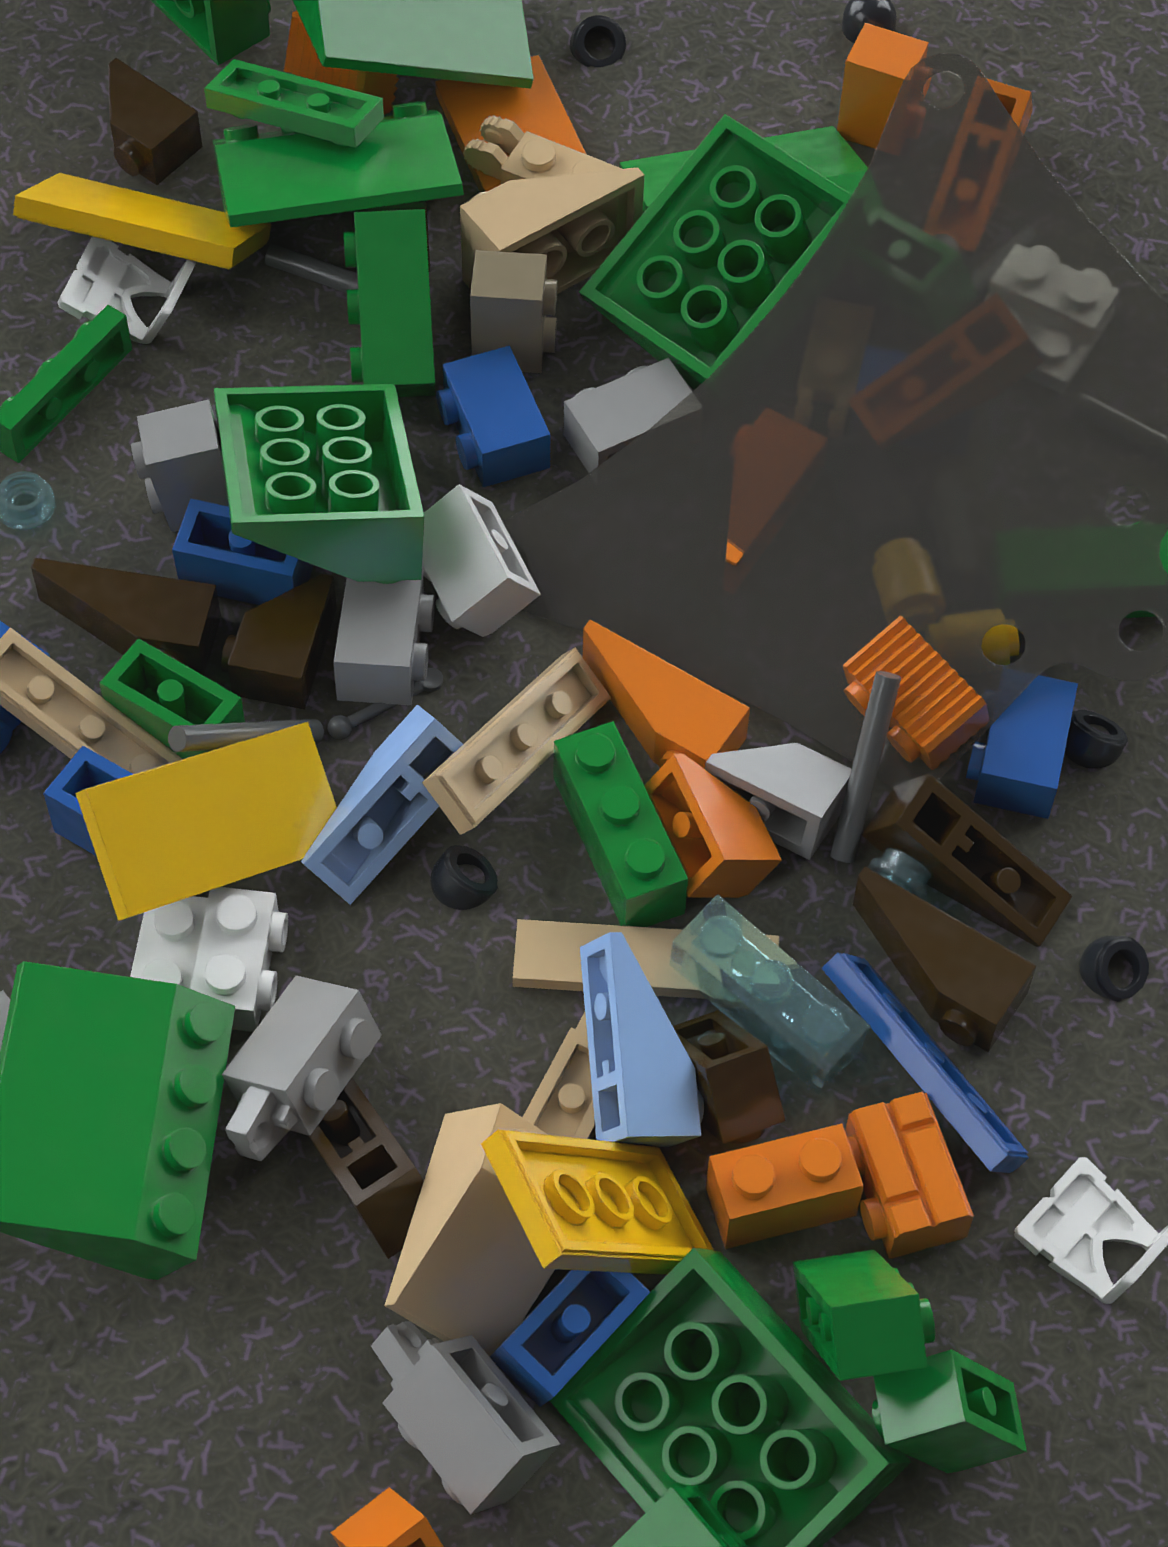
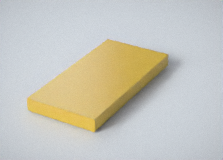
[13,173,271,269]
[75,722,337,921]
[481,1129,714,1274]

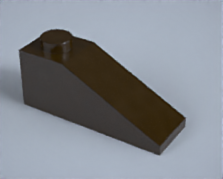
[31,557,221,676]
[862,773,1072,947]
[853,866,1037,1052]
[307,1078,424,1259]

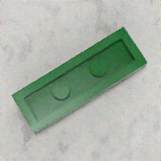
[204,59,384,148]
[0,305,132,463]

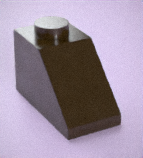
[108,58,203,185]
[221,574,337,710]
[673,1010,786,1144]

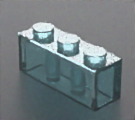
[669,894,870,1095]

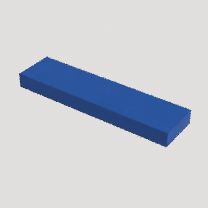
[821,953,1029,1173]

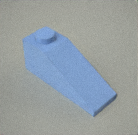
[301,705,463,905]
[580,932,704,1147]

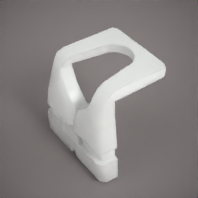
[58,236,196,344]
[1014,1157,1168,1304]

